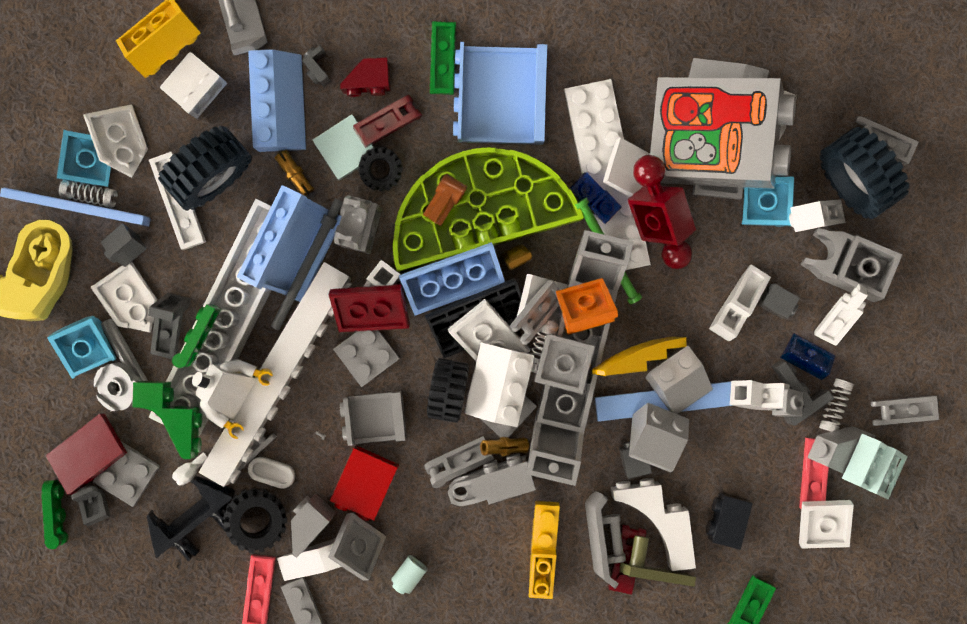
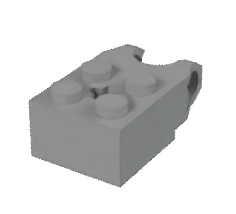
[334,195,382,254]
[800,228,902,302]
[448,453,536,506]

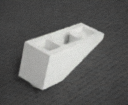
[789,200,846,232]
[277,538,342,581]

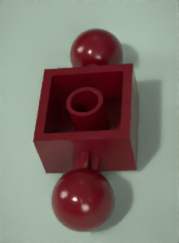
[628,155,696,269]

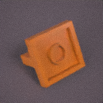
[556,278,618,335]

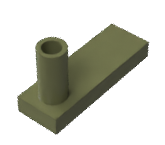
[619,535,696,587]

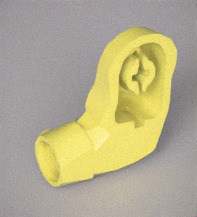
[0,220,73,321]

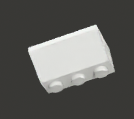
[464,342,534,427]

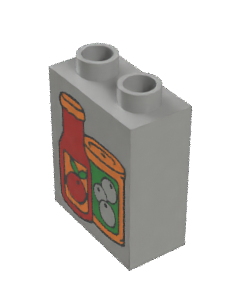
[650,77,796,189]

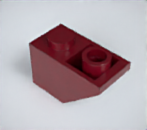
[340,57,391,97]

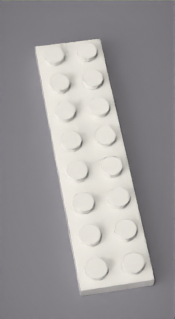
[564,79,651,270]

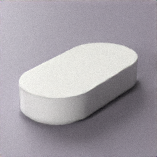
[248,457,295,489]

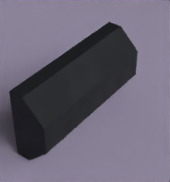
[425,278,522,359]

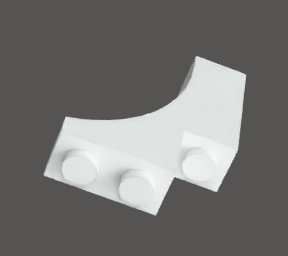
[611,478,696,571]

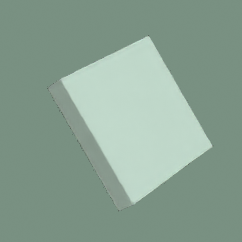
[313,114,373,181]

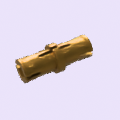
[275,150,314,196]
[480,437,529,456]

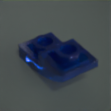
[569,172,622,224]

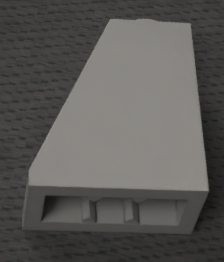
[807,426,875,474]

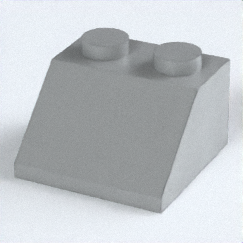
[645,346,713,414]
[629,403,689,472]
[291,493,336,559]

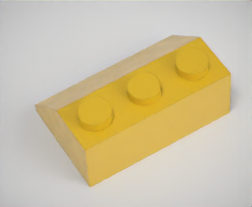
[116,0,200,78]

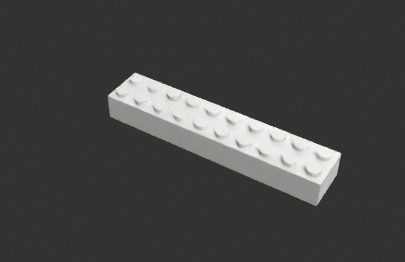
[149,199,271,436]

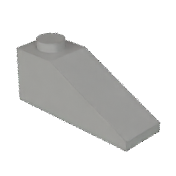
[688,58,769,78]

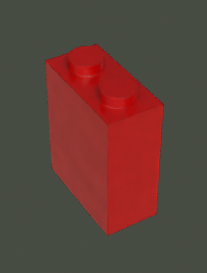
[330,445,399,521]

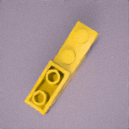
[529,501,560,599]

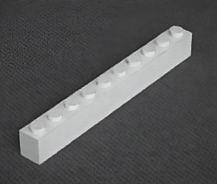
[199,262,352,487]

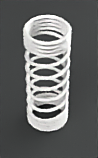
[59,180,118,208]
[531,320,559,373]
[819,378,854,432]

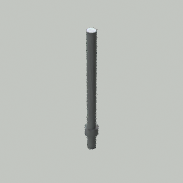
[271,198,343,330]

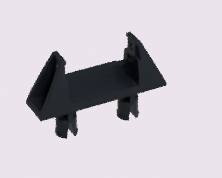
[147,475,235,561]

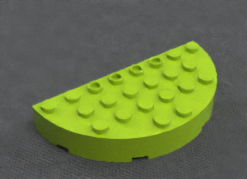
[393,147,584,273]

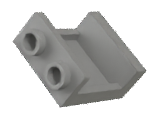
[340,391,407,446]

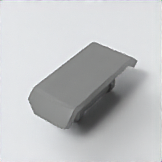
[219,0,267,55]
[585,491,626,589]

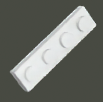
[149,152,206,250]

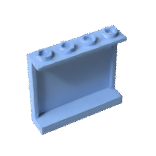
[453,42,547,145]
[237,185,342,302]

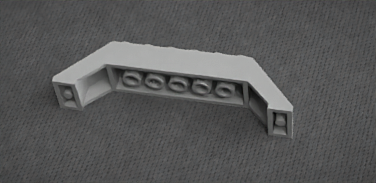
[526,230,633,486]

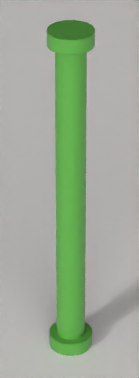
[575,197,642,304]

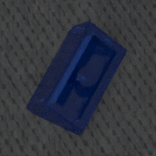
[780,333,835,380]

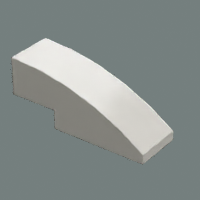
[709,265,771,341]

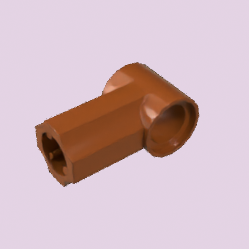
[423,173,468,226]

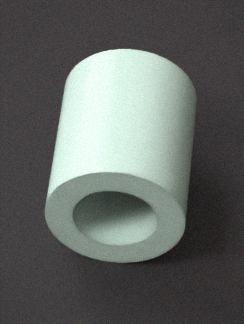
[391,555,428,594]

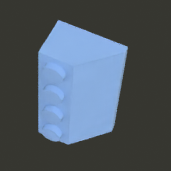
[248,50,306,152]
[399,242,505,315]

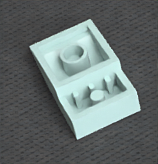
[842,434,907,499]

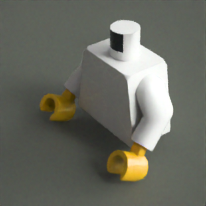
[192,360,273,439]

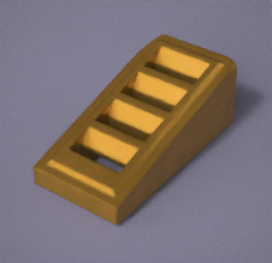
[502,244,532,270]

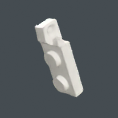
[814,284,868,346]

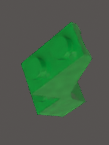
[132,381,203,459]

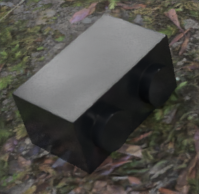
[706,492,753,550]

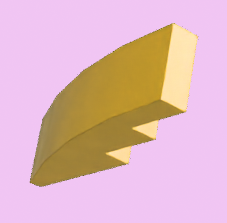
[592,337,687,376]

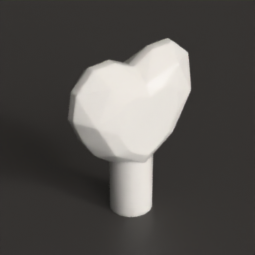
[172,452,207,485]

